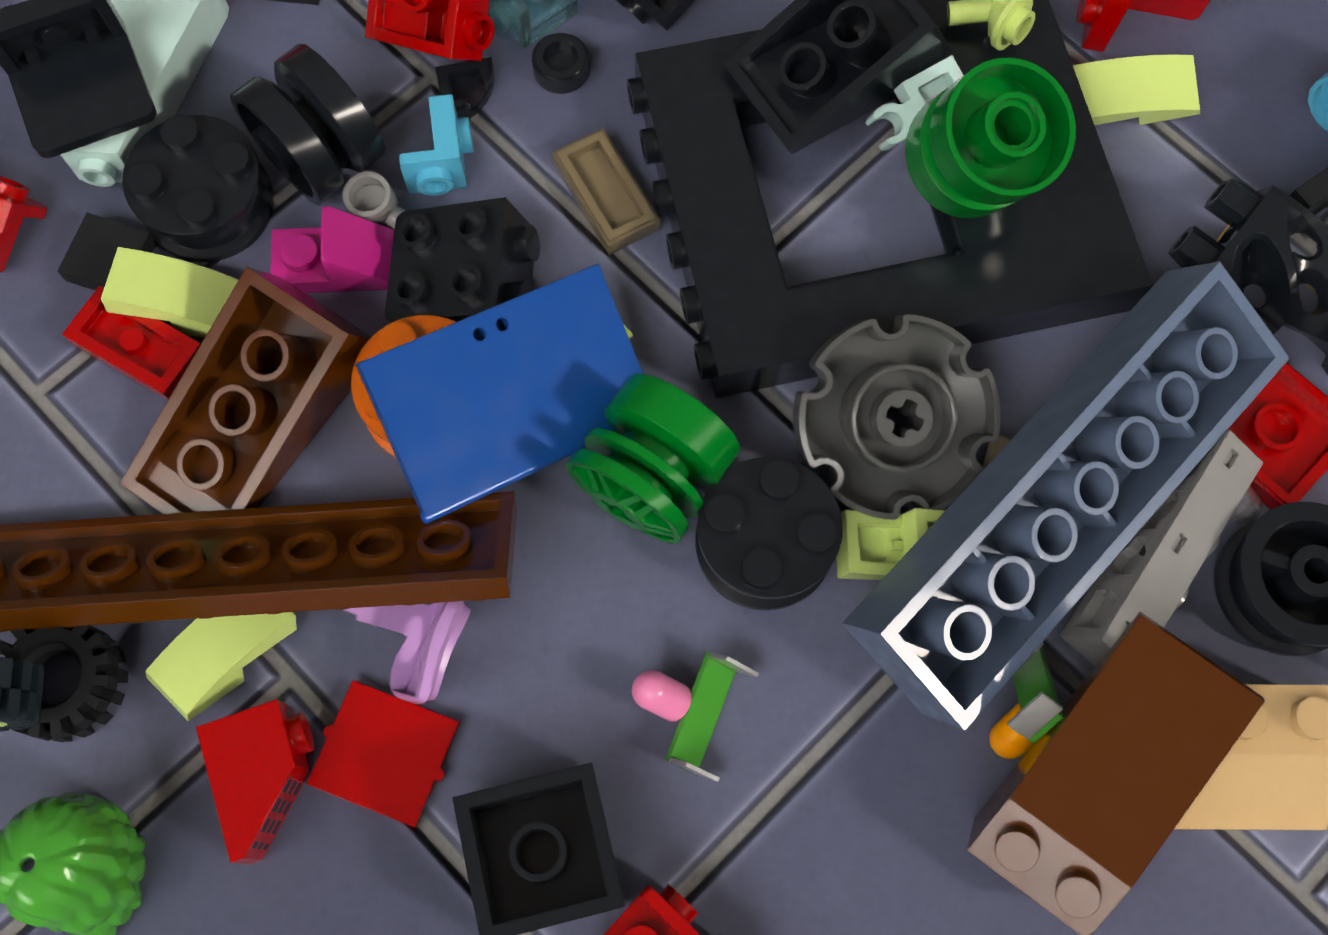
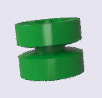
[905,58,1076,218]

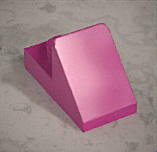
[270,206,394,293]

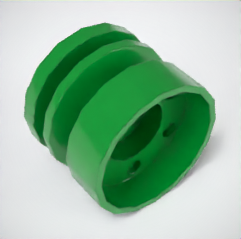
[566,373,740,544]

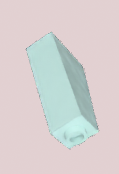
[60,0,229,187]

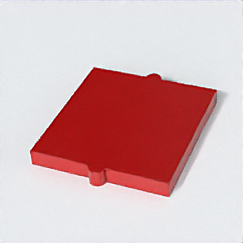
[306,680,461,828]

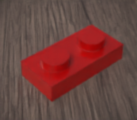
[61,285,201,400]

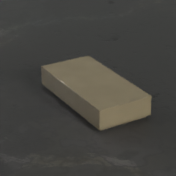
[552,128,660,255]

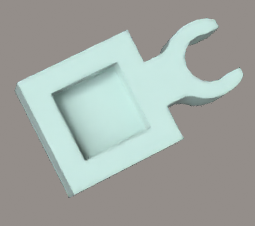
[865,55,963,151]

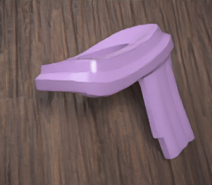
[343,601,471,704]

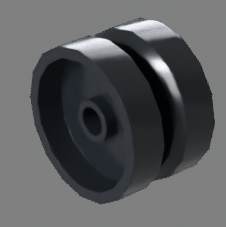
[230,44,386,205]

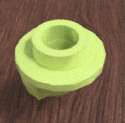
[947,0,1035,51]

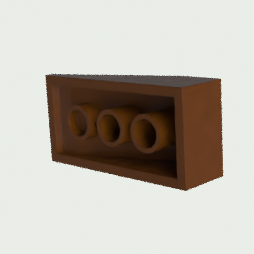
[119,267,371,514]
[967,611,1265,935]

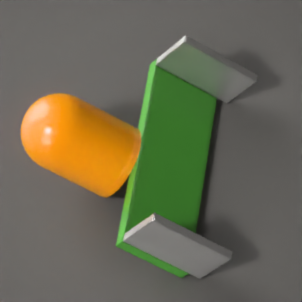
[989,642,1063,759]

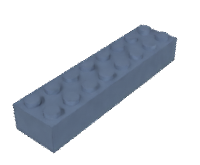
[842,261,1289,730]

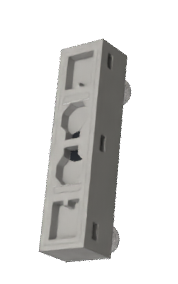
[1060,430,1264,667]

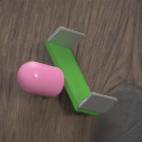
[632,652,759,782]

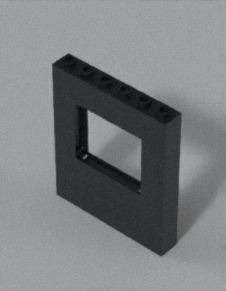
[627,0,1153,398]

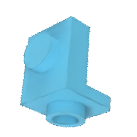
[399,94,474,196]

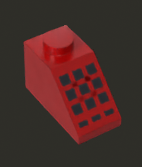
[196,699,314,865]

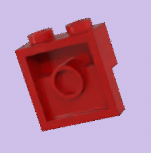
[365,0,495,61]

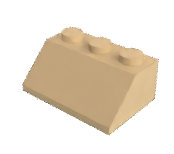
[1174,684,1328,831]

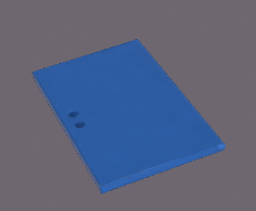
[355,263,643,524]

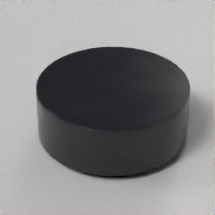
[532,33,590,94]

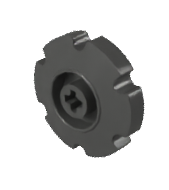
[793,314,1001,520]

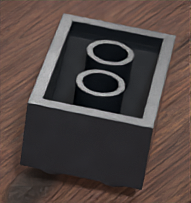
[723,0,952,154]

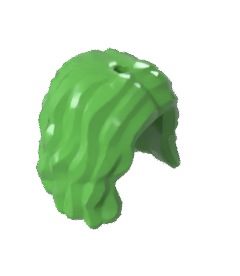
[0,792,147,935]

